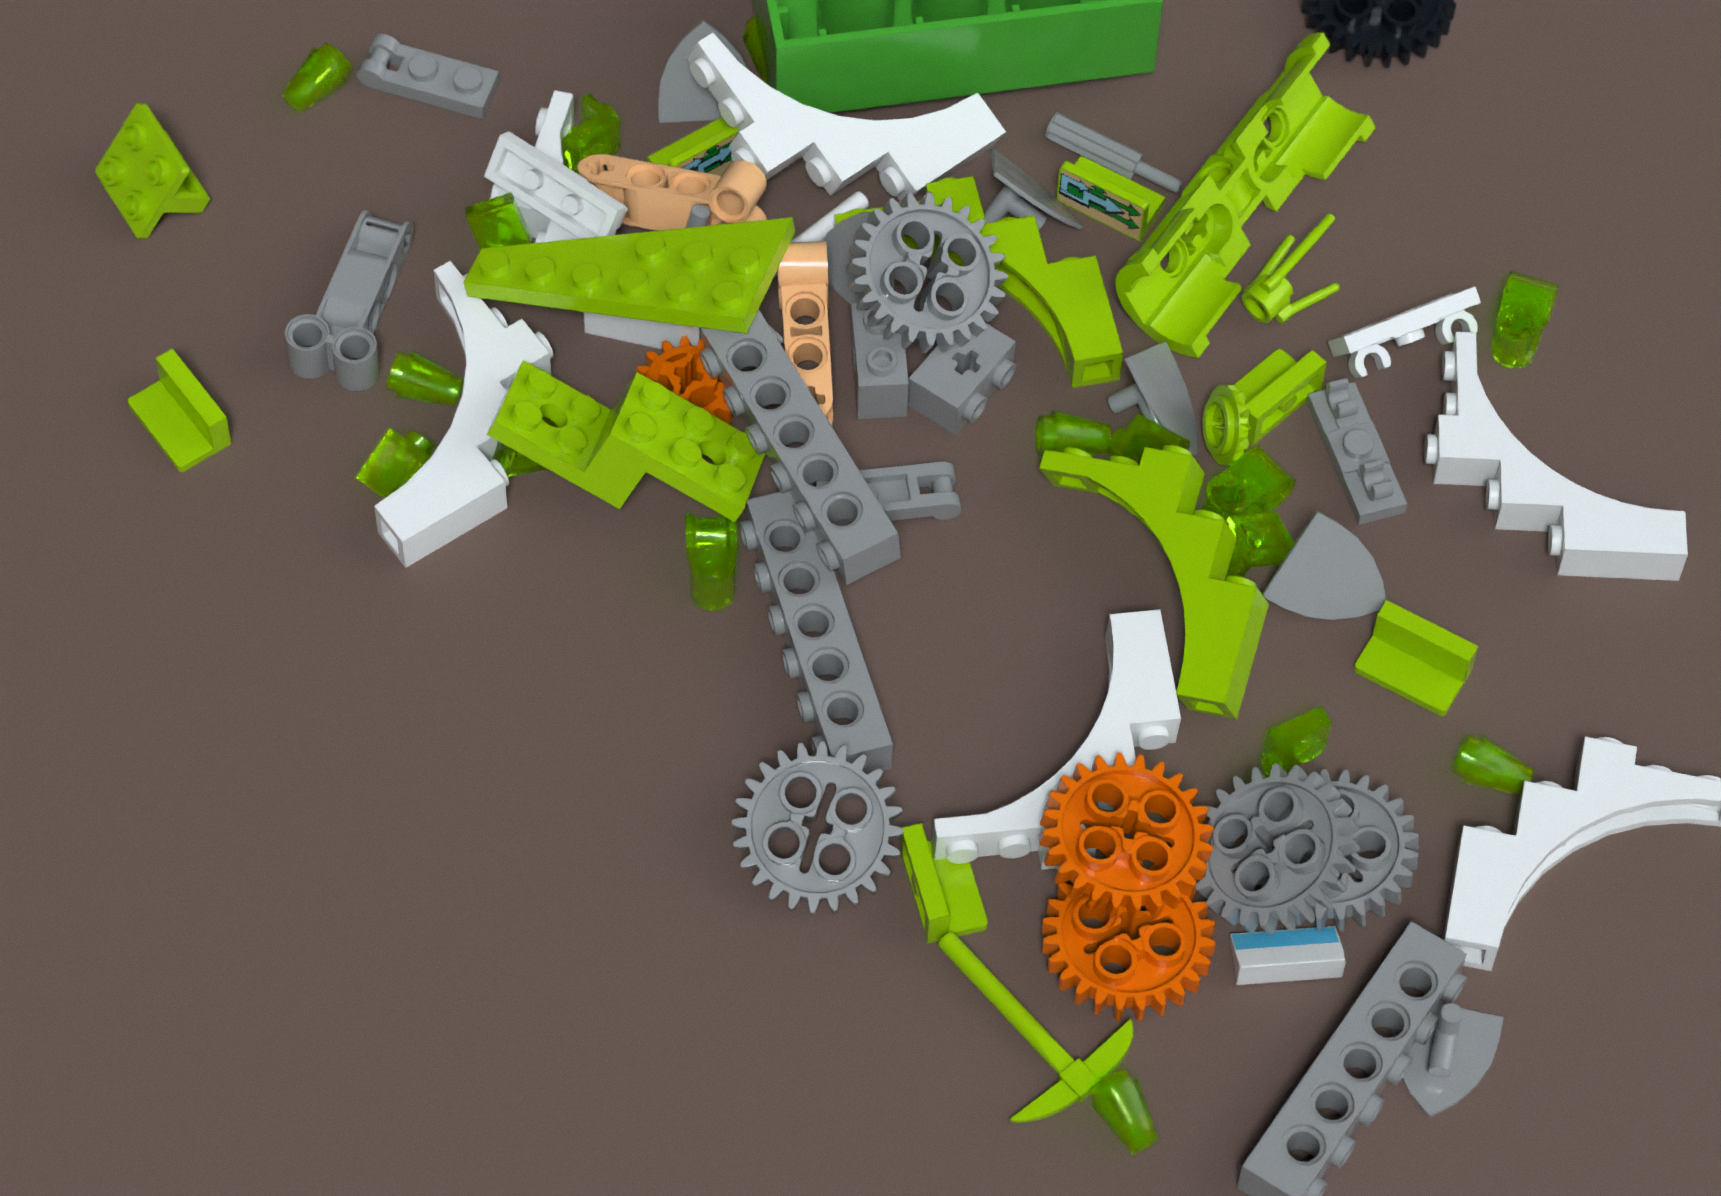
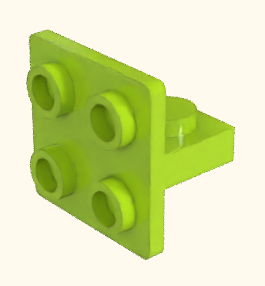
[95,103,210,239]

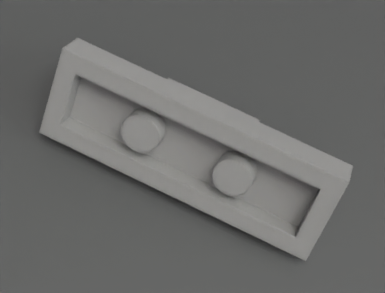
[1306,378,1407,525]

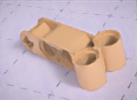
[577,154,767,231]
[777,241,833,426]

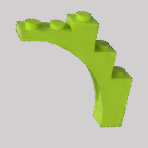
[834,176,1123,388]
[1039,445,1269,720]

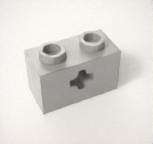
[850,303,909,419]
[908,323,1017,435]

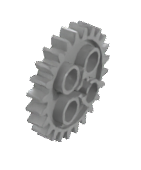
[846,192,1008,353]
[732,741,904,915]
[1195,763,1360,935]
[1256,769,1419,931]

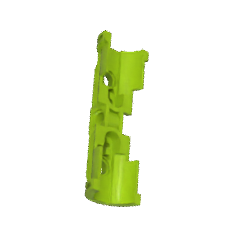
[1115,32,1376,358]

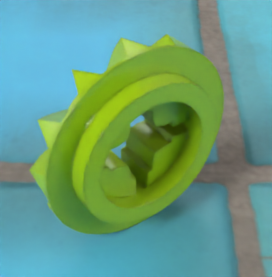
[1202,385,1251,465]

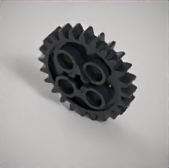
[1301,0,1456,68]

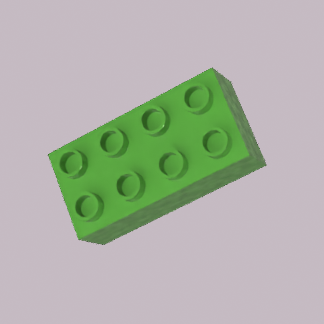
[752,0,1163,113]

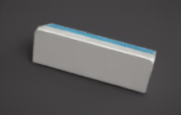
[1229,926,1346,985]

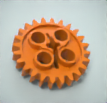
[1039,752,1214,920]
[1041,859,1216,1021]

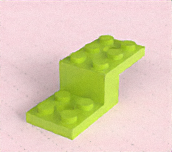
[486,360,766,522]

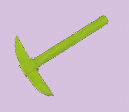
[938,932,1133,1123]

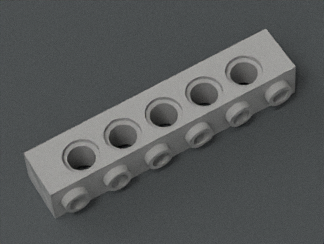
[699,309,901,585]
[739,491,893,775]
[1237,921,1467,1196]

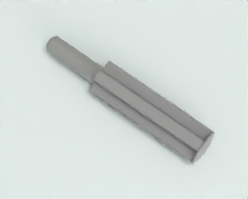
[1045,112,1182,193]

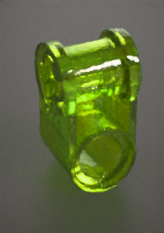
[1491,271,1559,369]
[1202,446,1296,536]
[685,514,738,611]

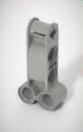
[284,210,414,392]

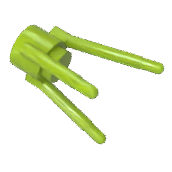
[1241,214,1340,324]

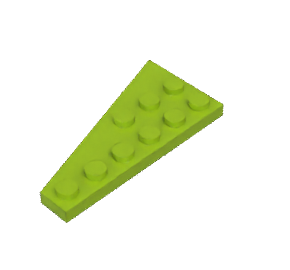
[464,217,795,334]

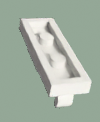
[484,131,628,238]
[1328,287,1481,379]

